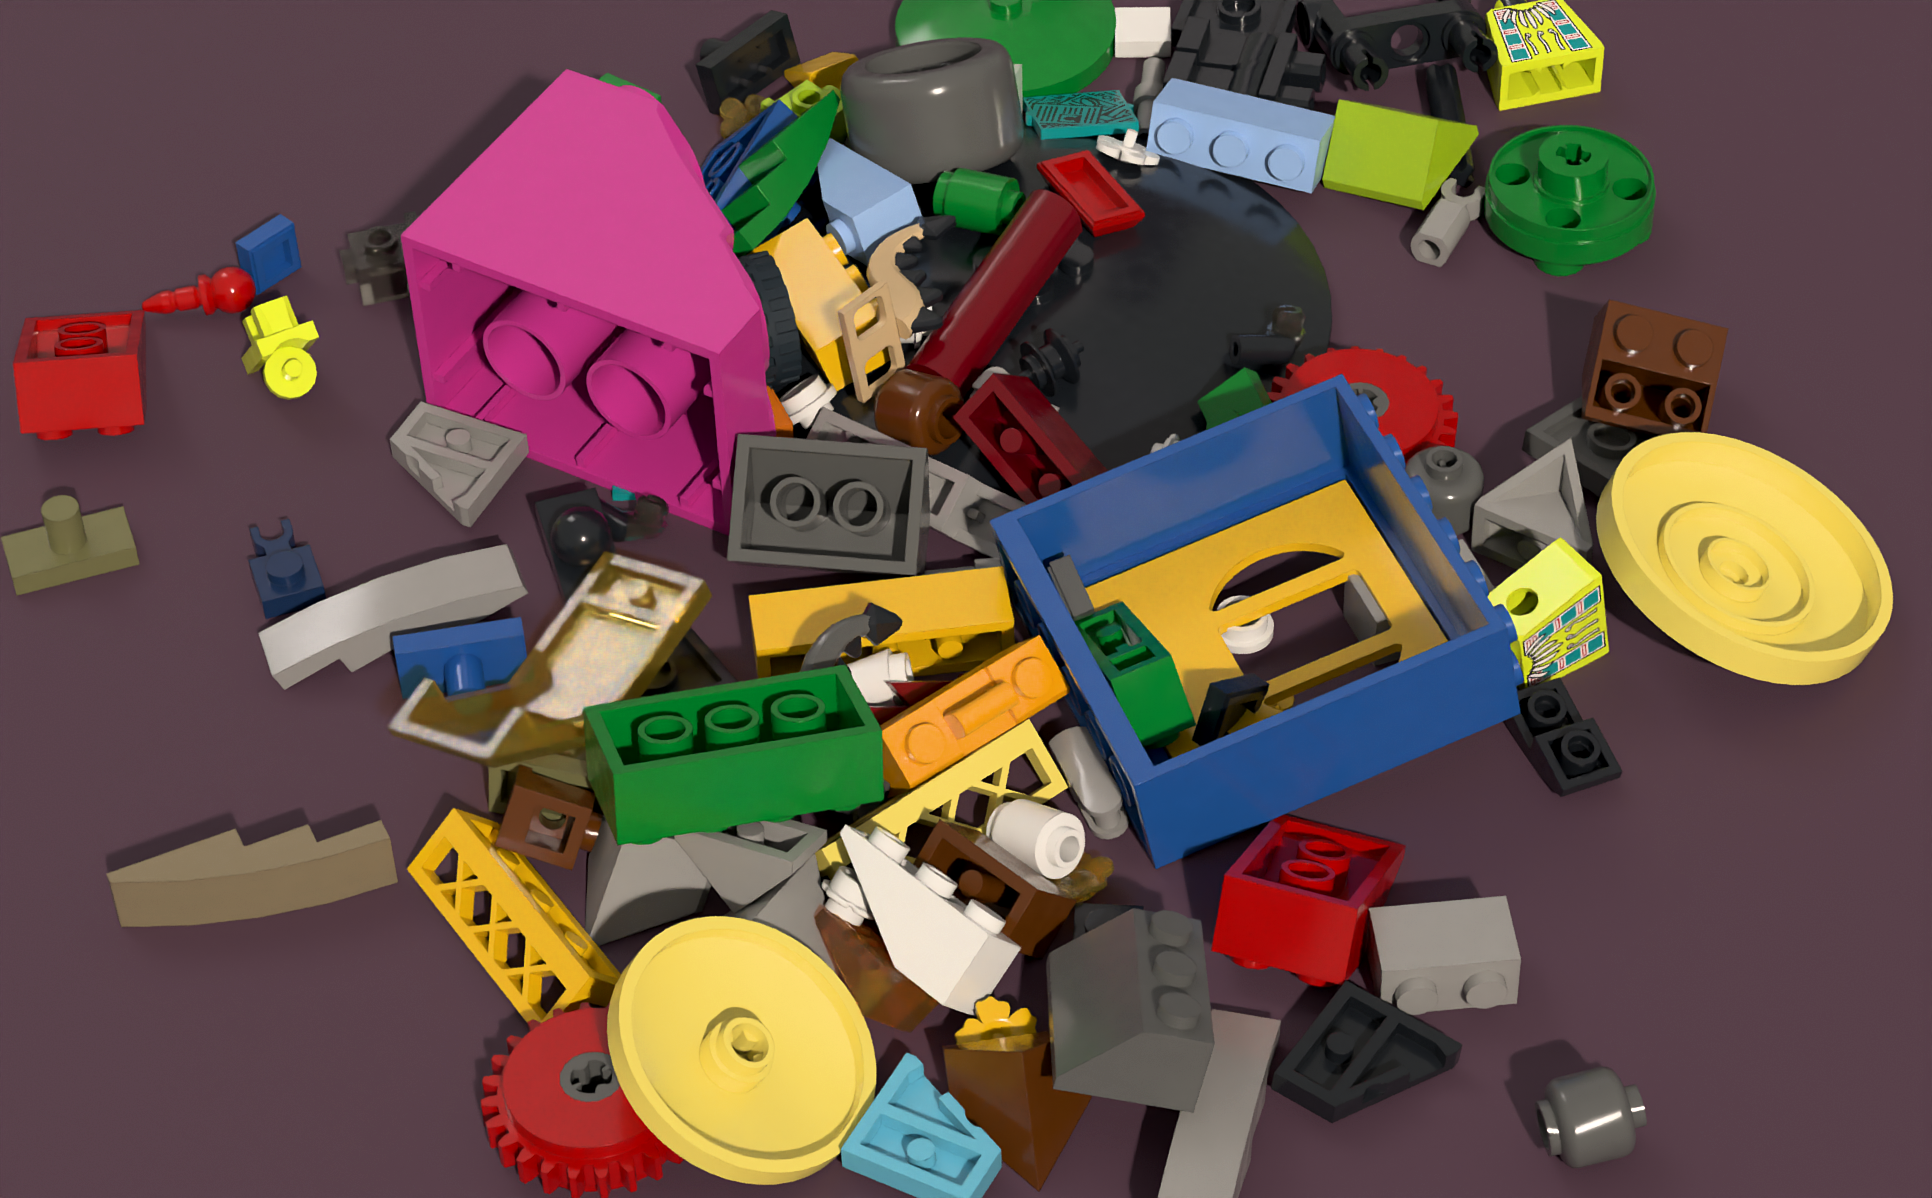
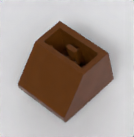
[1582,299,1729,437]

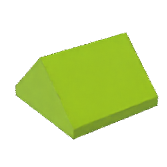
[1322,99,1479,210]

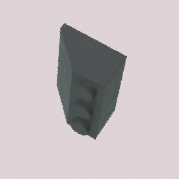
[727,434,930,578]
[1046,908,1215,1113]

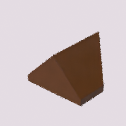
[942,1031,1092,1192]

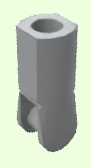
[1049,726,1129,840]

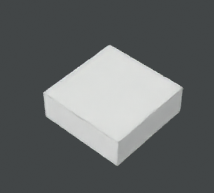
[1115,7,1171,58]

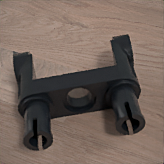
[1297,0,1498,91]

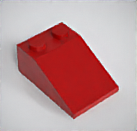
[13,310,147,440]
[1211,814,1406,987]

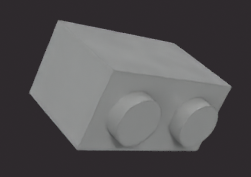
[1366,896,1521,1015]

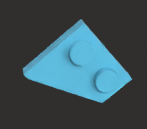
[841,1053,1002,1198]

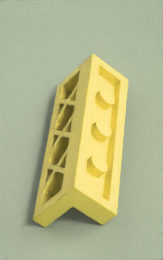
[815,719,1068,880]

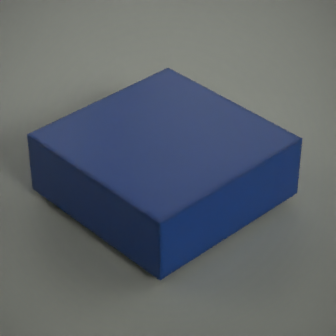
[235,214,302,295]

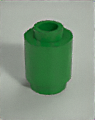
[933,168,1026,236]

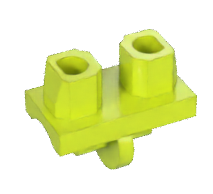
[241,296,319,400]

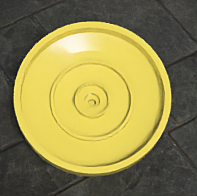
[1596,432,1893,685]

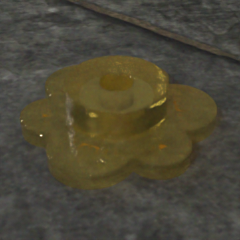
[1043,853,1114,903]

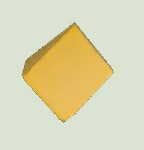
[784,52,859,90]

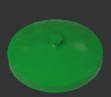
[895,0,1116,97]

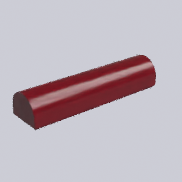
[905,189,1083,399]

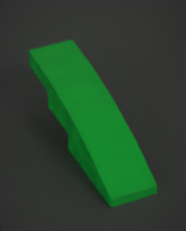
[721,90,840,257]

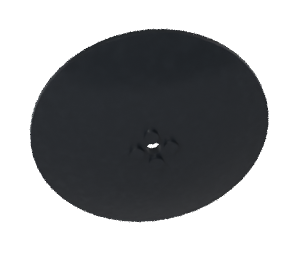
[770,121,1332,503]

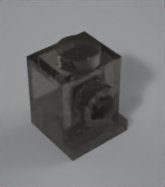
[339,211,417,306]

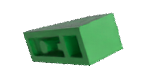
[1075,601,1196,749]

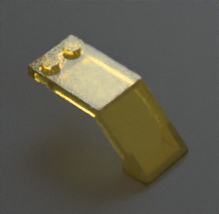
[387,551,713,768]

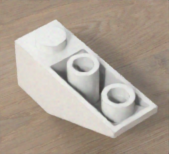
[840,824,1021,1017]

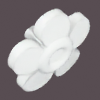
[1096,129,1160,165]

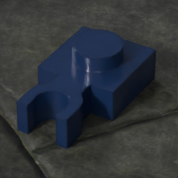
[248,519,326,619]

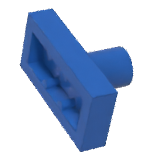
[392,617,530,715]

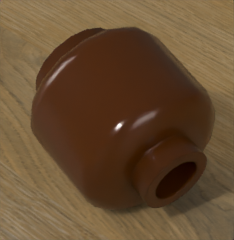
[874,369,964,456]

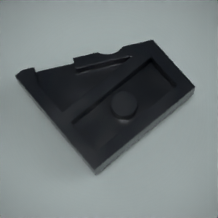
[1271,980,1462,1123]

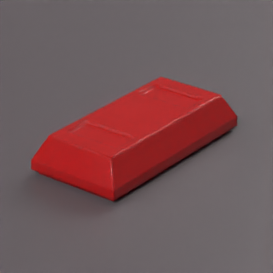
[1036,150,1145,237]

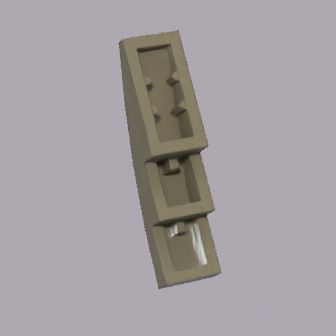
[106,820,398,927]

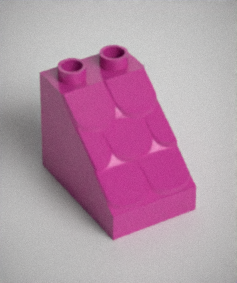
[401,69,776,536]

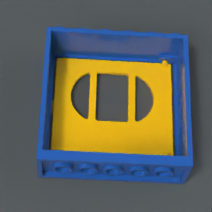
[989,374,1524,869]

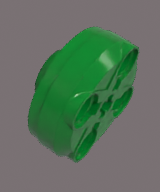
[1484,125,1656,276]

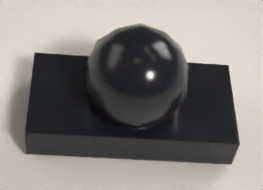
[535,487,630,618]

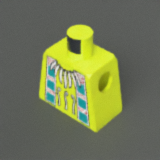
[1485,0,1605,111]
[1488,537,1609,690]

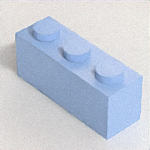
[1146,78,1335,194]

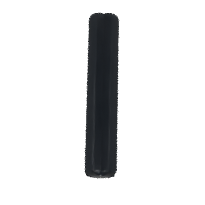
[1425,63,1475,188]

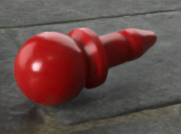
[142,267,256,316]

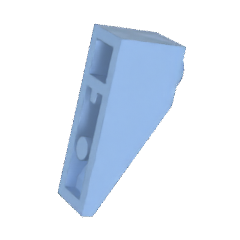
[817,137,922,267]

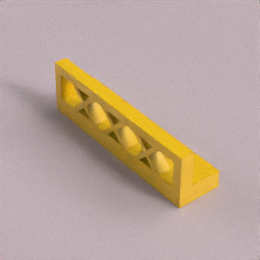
[407,808,621,1023]

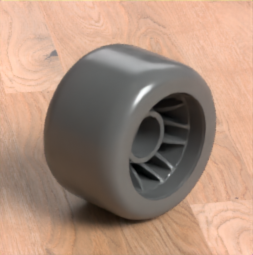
[840,37,1024,184]

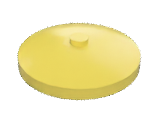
[607,916,876,1185]

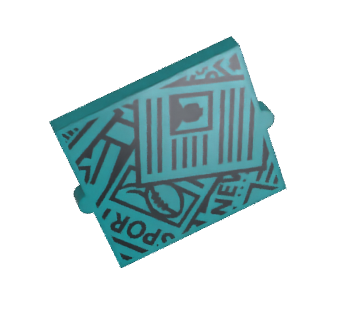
[1023,90,1139,140]

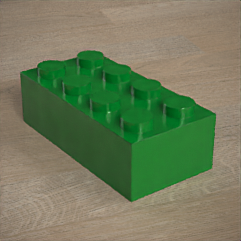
[583,665,884,846]

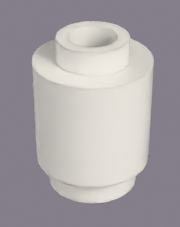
[986,799,1085,879]

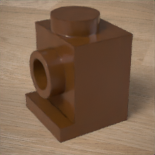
[495,765,603,870]

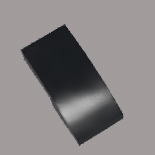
[1504,677,1623,797]

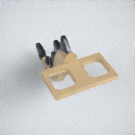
[837,215,957,403]

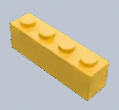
[748,566,1015,679]

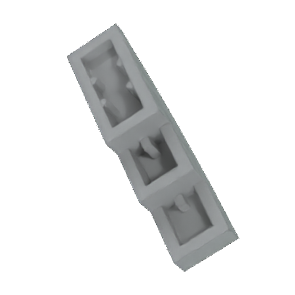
[806,407,1026,563]
[258,544,528,690]
[1158,1009,1281,1198]

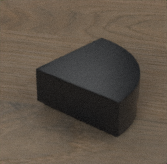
[1192,673,1270,746]

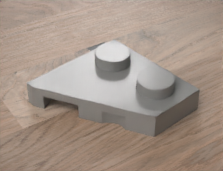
[390,401,529,527]

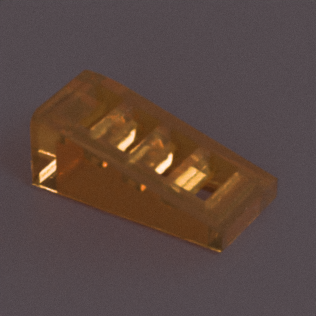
[814,908,939,1033]

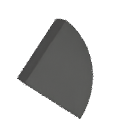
[1047,554,1095,622]

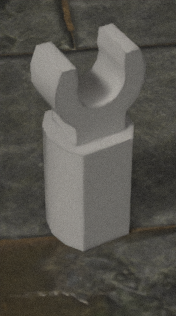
[1411,178,1485,267]

